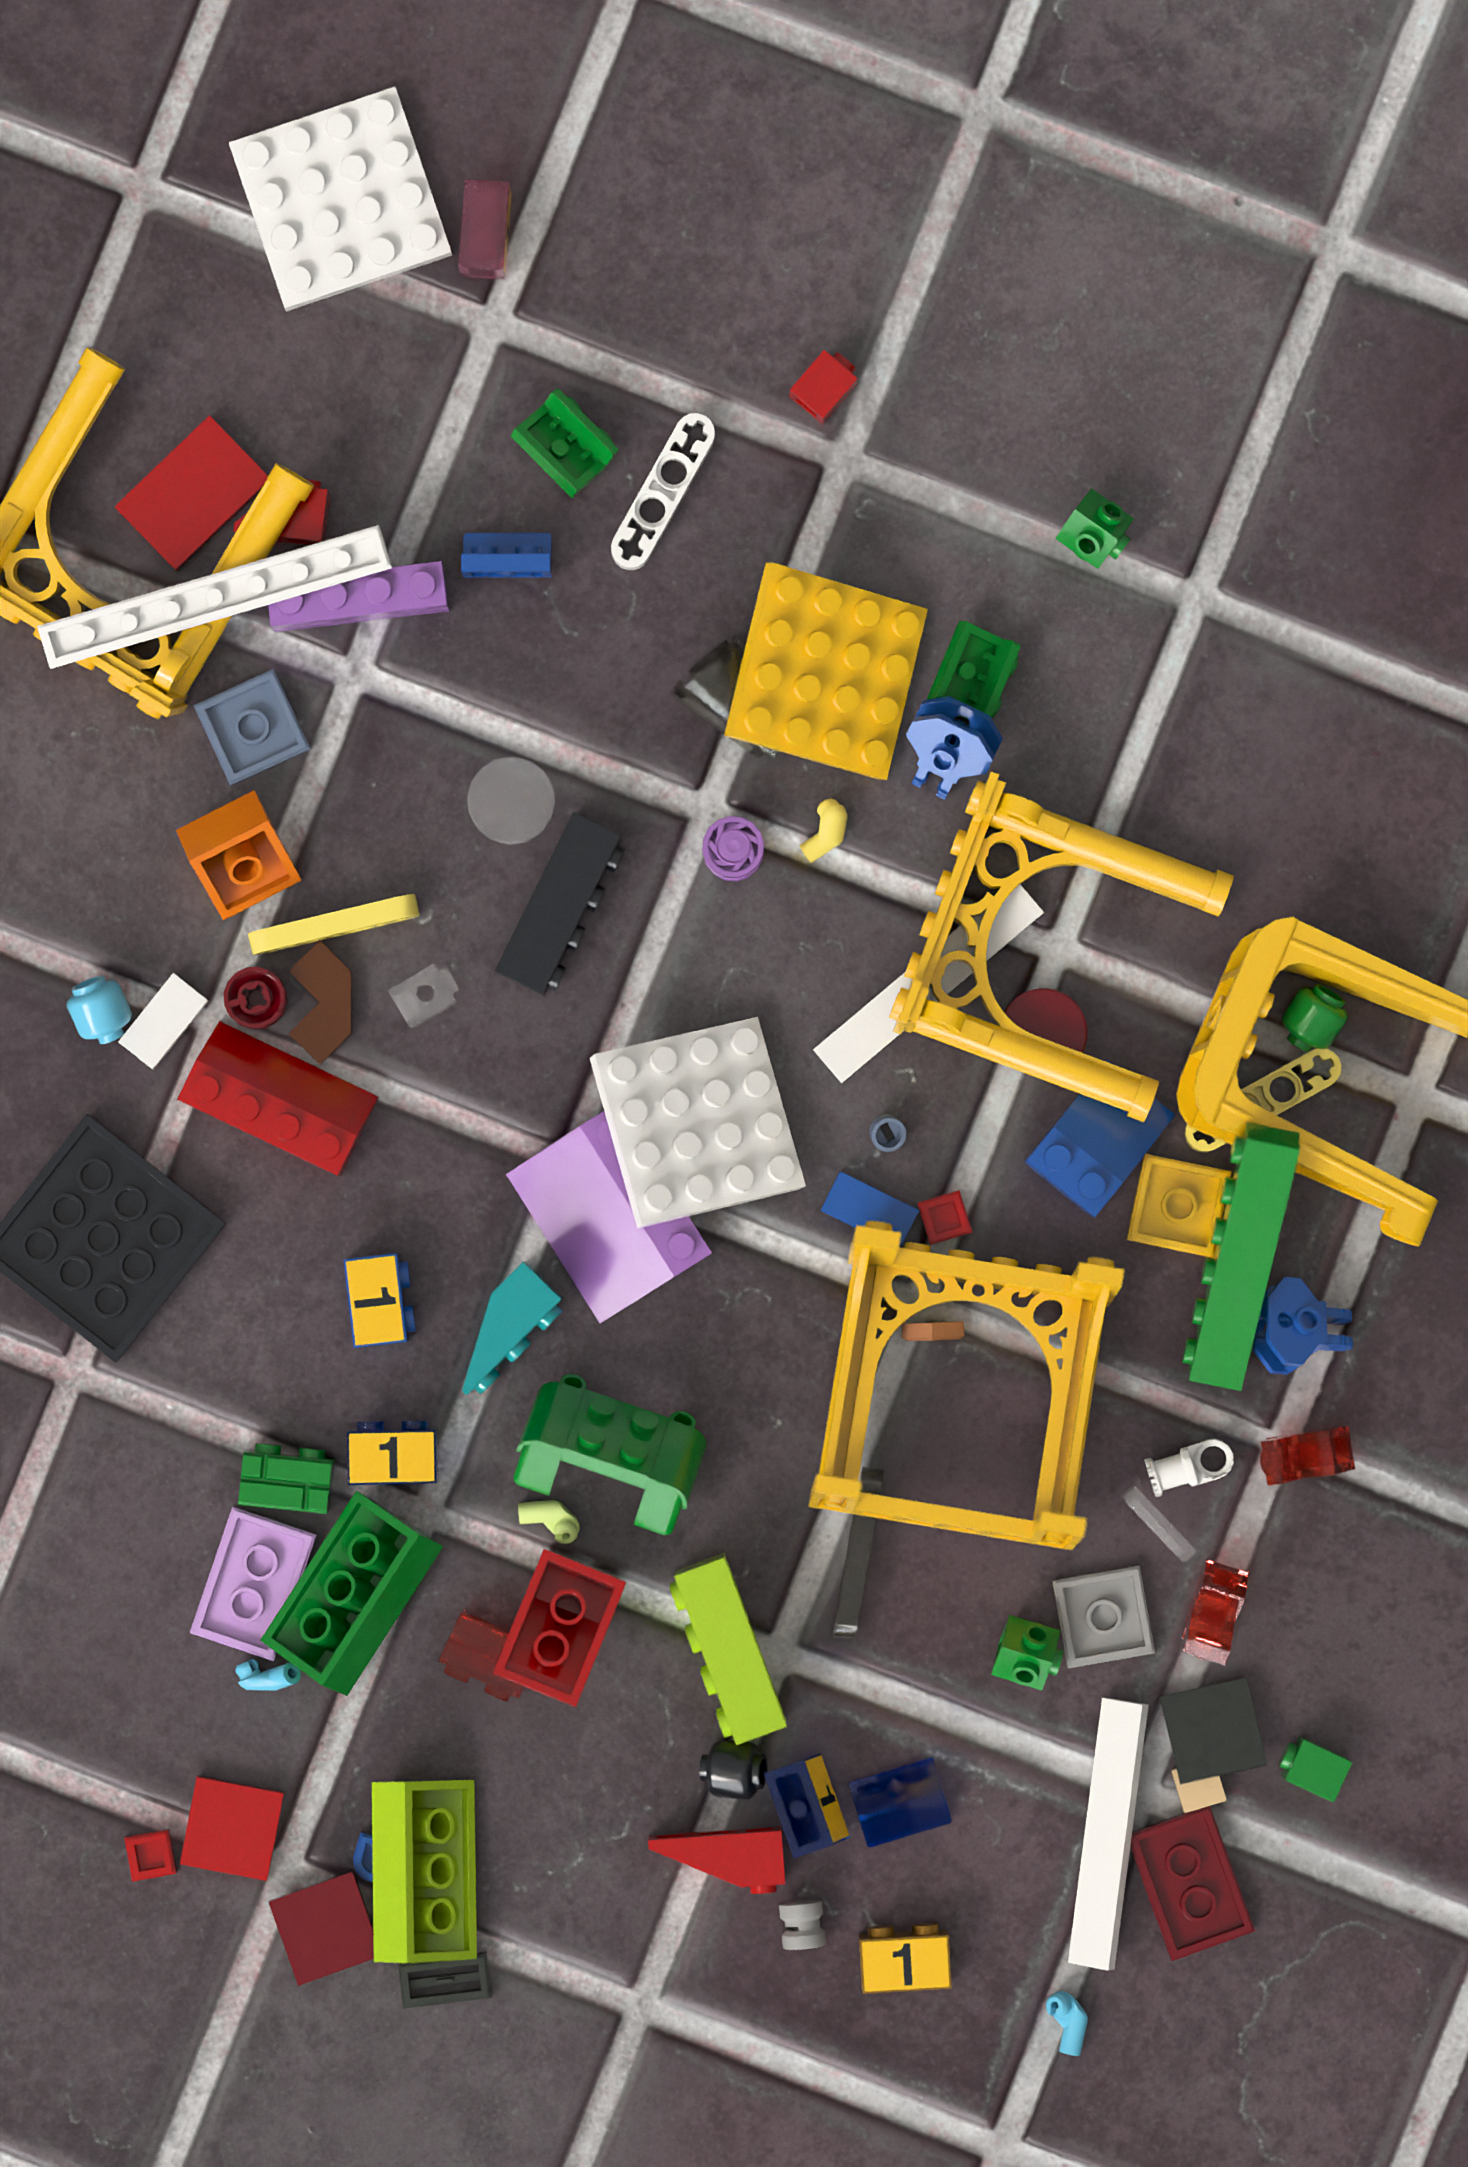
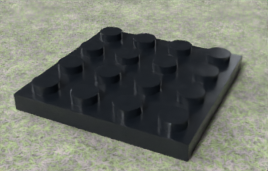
[0,1114,227,1363]

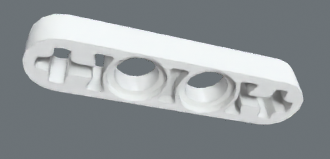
[611,413,715,570]

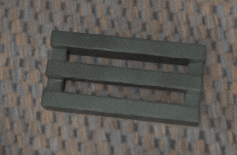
[398,1952,492,2009]

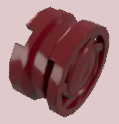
[223,967,288,1030]

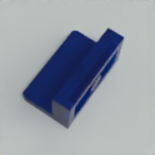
[848,1757,952,1847]

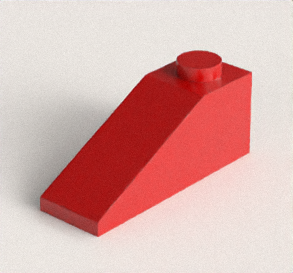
[648,1826,785,1894]

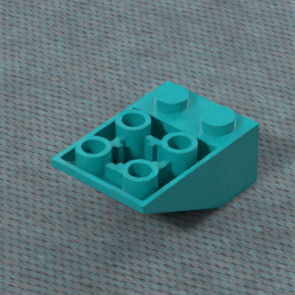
[462,1261,564,1395]

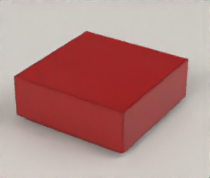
[917,1190,972,1245]
[124,1828,177,1882]

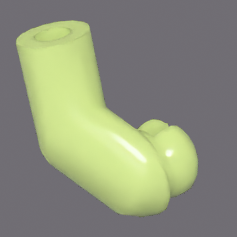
[518,1500,580,1544]

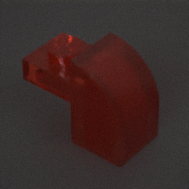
[1260,1425,1355,1486]
[1181,1559,1249,1665]

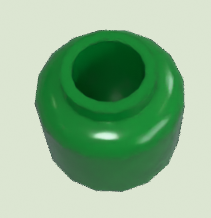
[1282,984,1348,1052]

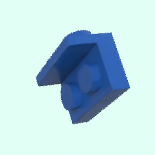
[461,533,552,578]

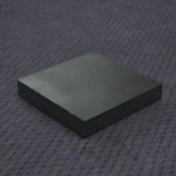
[1160,1677,1267,1785]

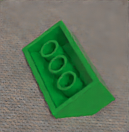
[260,1491,443,1696]

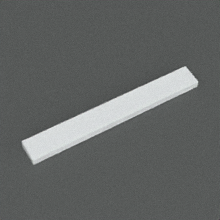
[37,525,392,669]

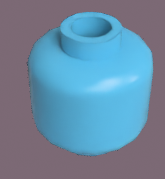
[67,975,132,1044]

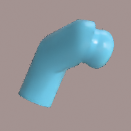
[235,1659,301,1691]
[1046,1991,1088,2056]

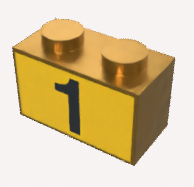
[858,1923,952,1994]

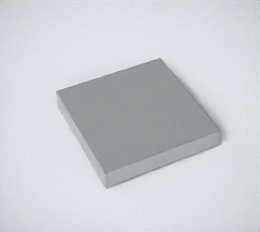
[1052,1565,1155,1669]

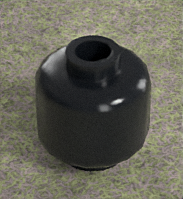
[699,1740,768,1800]

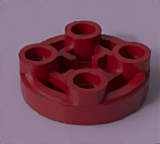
[1004,988,1088,1053]

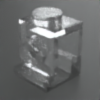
[387,963,460,1030]

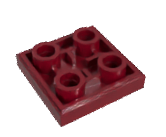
[269,1870,374,1986]

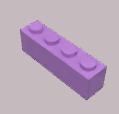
[268,561,449,632]

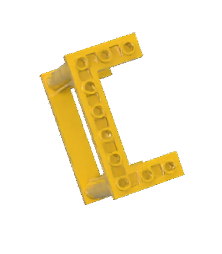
[808,1221,1124,1550]

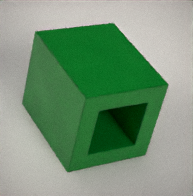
[1278,1736,1352,1803]

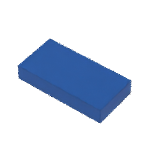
[820,1171,919,1248]

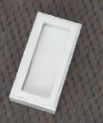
[118,973,209,1070]

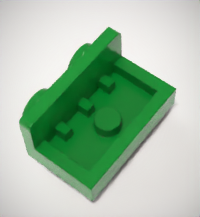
[510,388,618,498]
[926,620,1021,722]

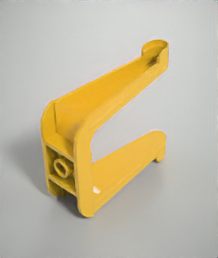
[1176,917,1468,1247]

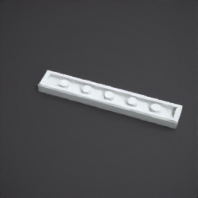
[813,884,1044,1084]
[1068,1698,1149,1971]

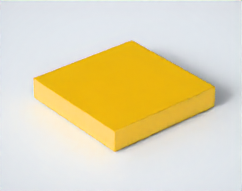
[1126,1154,1232,1258]

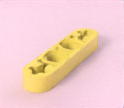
[248,894,420,956]
[1185,1049,1342,1153]

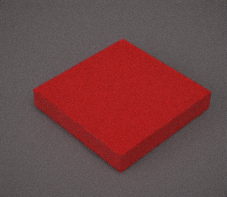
[180,1775,285,1881]

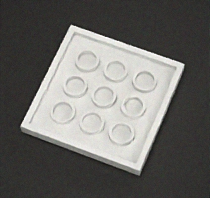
[229,87,452,311]
[590,1017,806,1228]

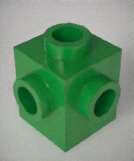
[1055,488,1134,569]
[991,1615,1064,1690]

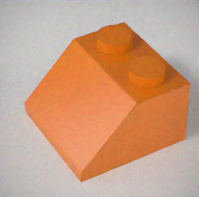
[176,790,302,921]

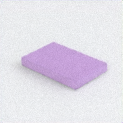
[190,1506,317,1661]

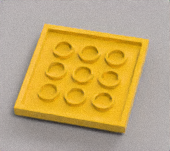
[724,563,928,780]

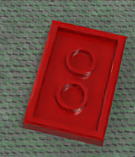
[114,415,268,572]

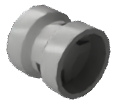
[779,1899,826,1950]

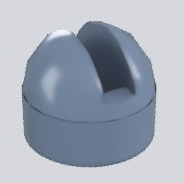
[869,1114,906,1152]

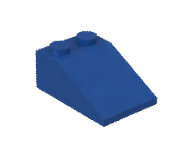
[1023,1059,1175,1218]

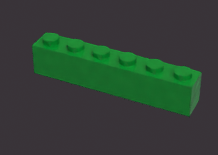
[1182,1122,1300,1391]

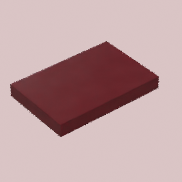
[1130,1806,1255,1961]

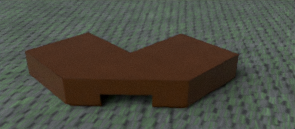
[288,940,352,1065]

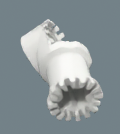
[1144,1438,1234,1497]

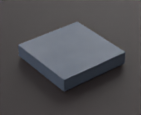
[193,669,311,787]

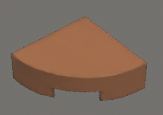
[901,1321,964,1341]

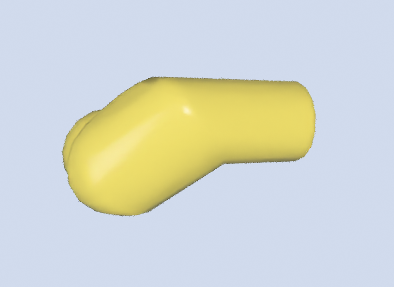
[799,798,848,864]

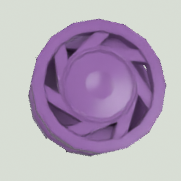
[702,816,764,882]

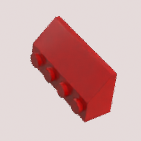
[177,1021,379,1176]

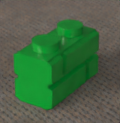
[238,1443,335,1514]

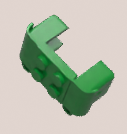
[513,1374,707,1535]

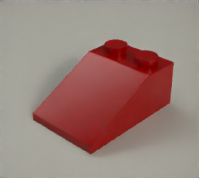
[493,1549,626,1707]

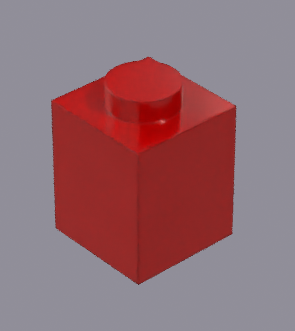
[789,350,858,425]

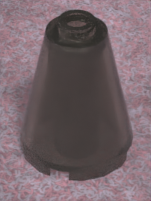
[671,635,780,759]

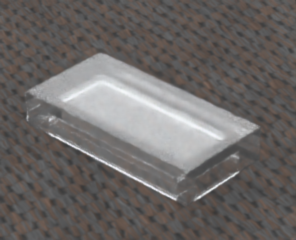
[1122,1485,1197,1562]

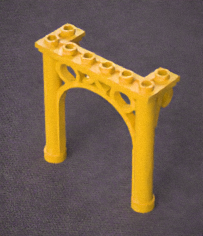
[0,347,314,719]
[889,772,1234,1122]

